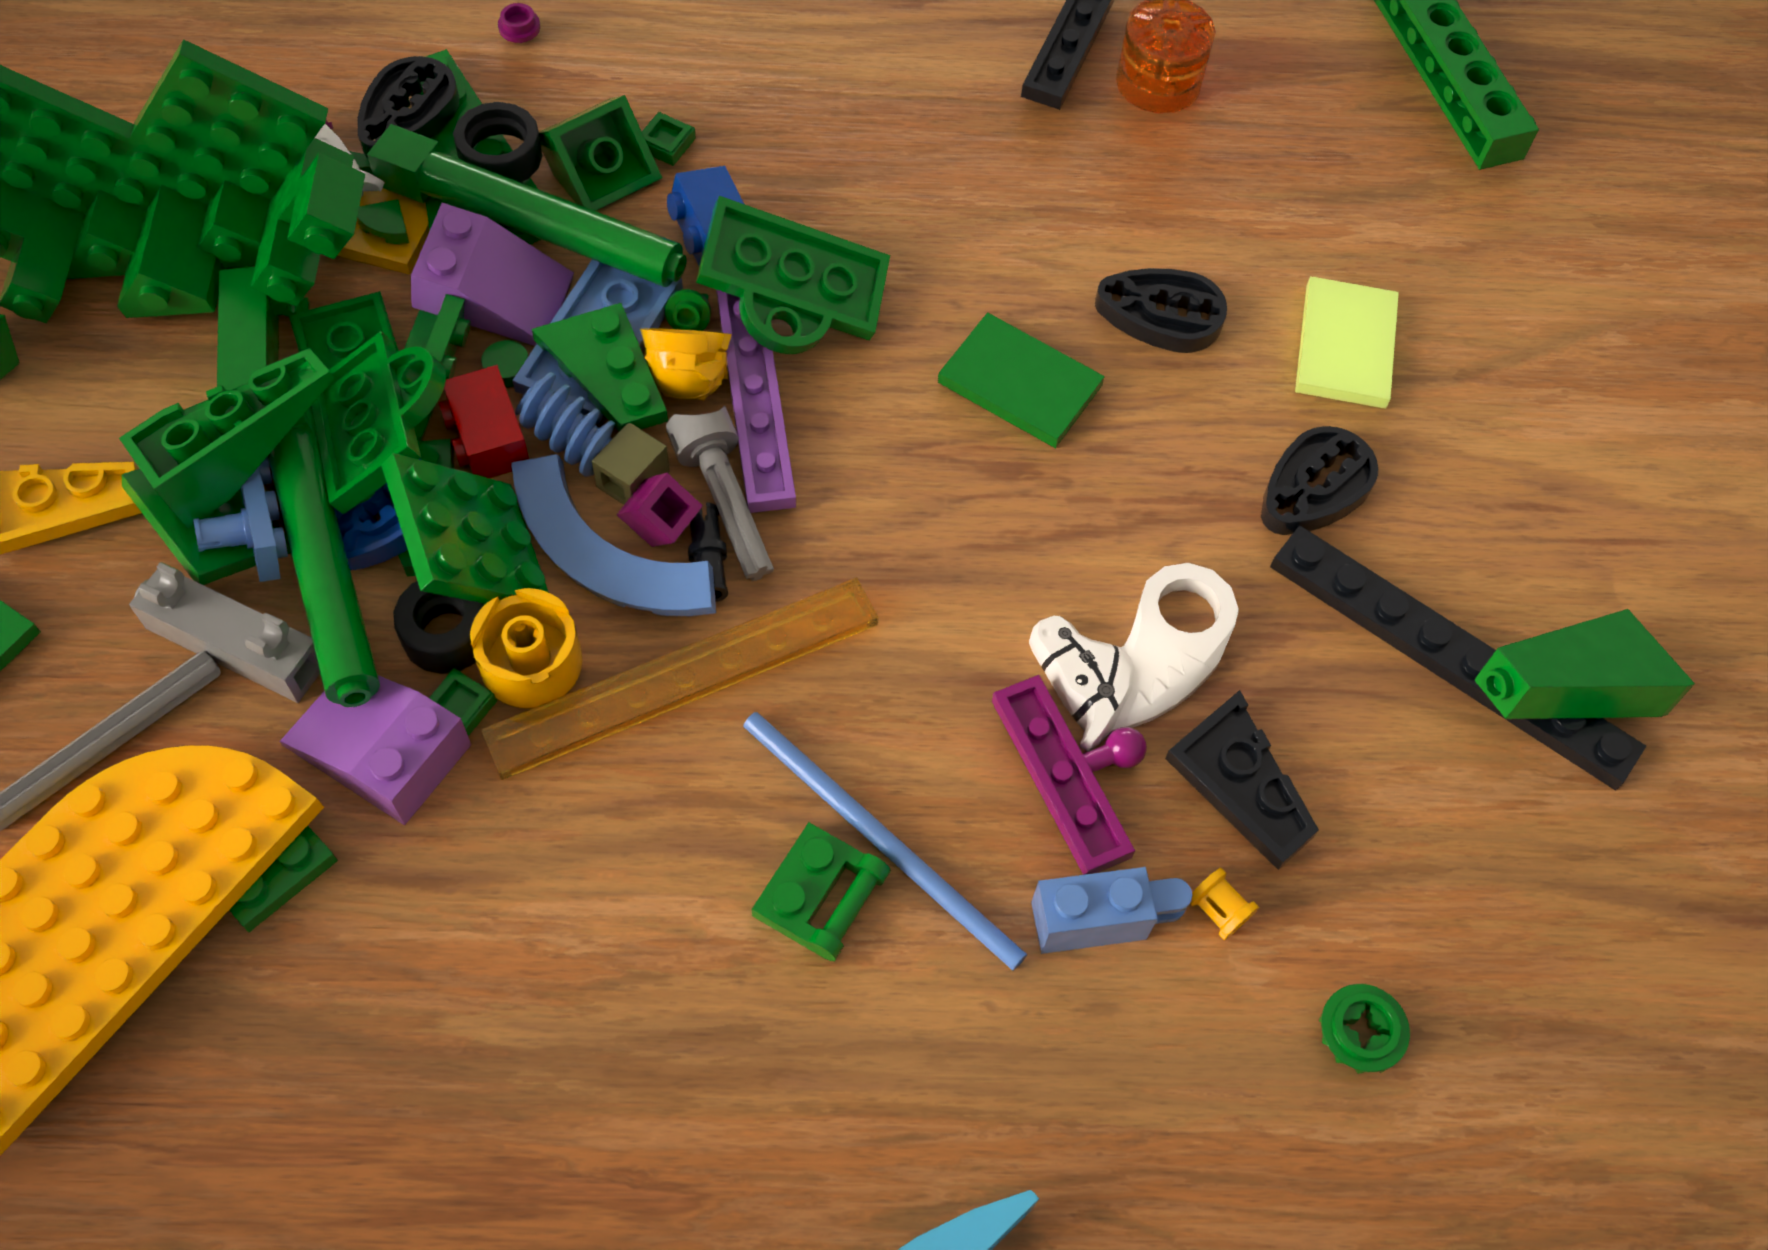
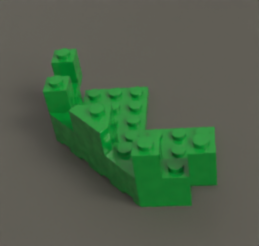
[0,39,365,324]

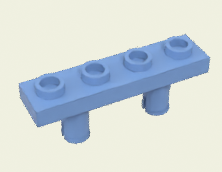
[193,457,288,582]

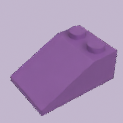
[411,203,574,346]
[280,675,472,826]

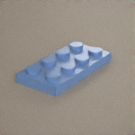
[512,259,683,424]

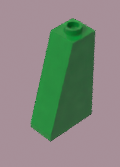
[1475,609,1695,719]

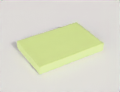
[1295,276,1399,409]

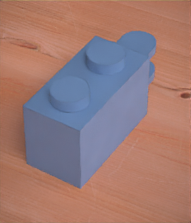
[1031,867,1192,954]

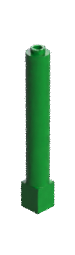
[367,124,687,287]
[268,406,380,707]

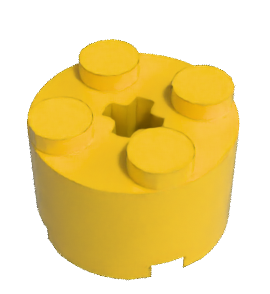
[470,588,583,710]

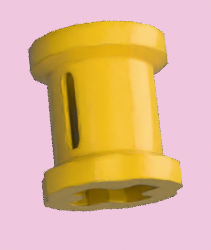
[1190,867,1260,940]

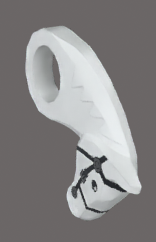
[1029,563,1239,752]

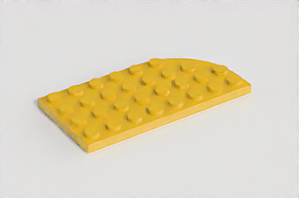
[0,745,324,1156]

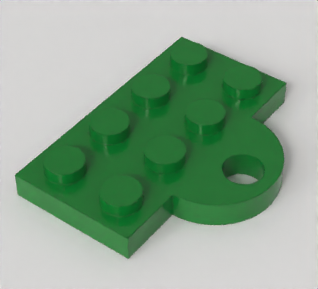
[696,196,891,354]
[312,331,446,515]

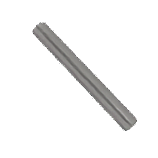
[0,651,221,831]

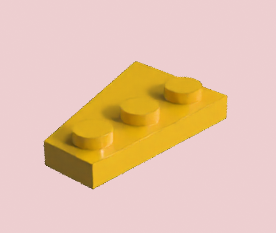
[0,462,142,555]

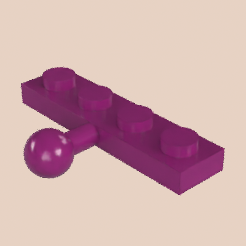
[992,675,1147,875]

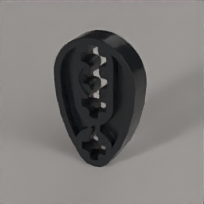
[357,56,460,157]
[1095,268,1227,353]
[1261,426,1378,535]

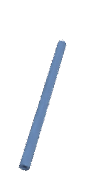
[743,712,1027,971]

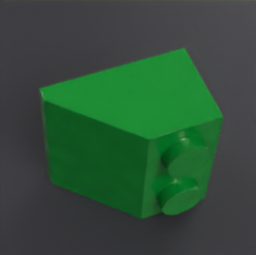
[539,95,663,211]

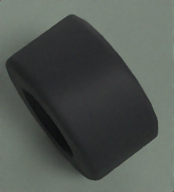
[393,581,485,674]

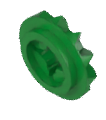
[1318,984,1410,1074]

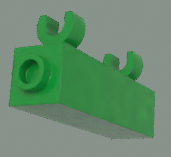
[217,266,310,391]

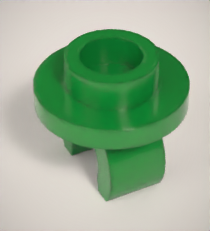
[665,289,711,331]

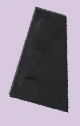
[1165,690,1319,870]

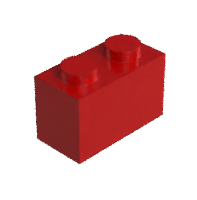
[438,365,529,478]

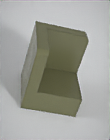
[592,423,670,505]

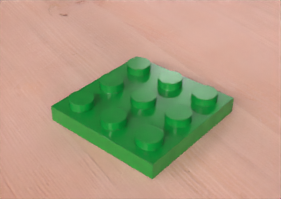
[381,453,549,604]

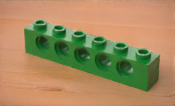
[1374,0,1539,170]

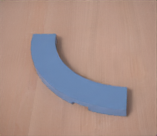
[512,454,716,616]

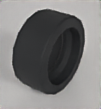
[453,102,543,183]

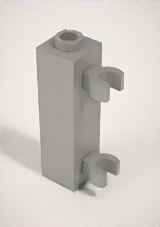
[129,562,320,703]

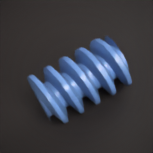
[515,372,615,477]

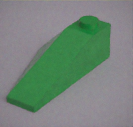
[119,348,334,528]

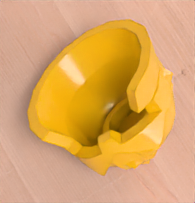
[640,328,732,401]

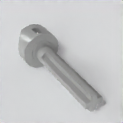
[666,405,774,581]

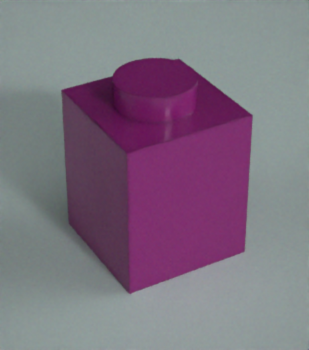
[616,473,703,547]

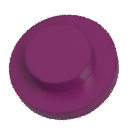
[498,3,540,43]

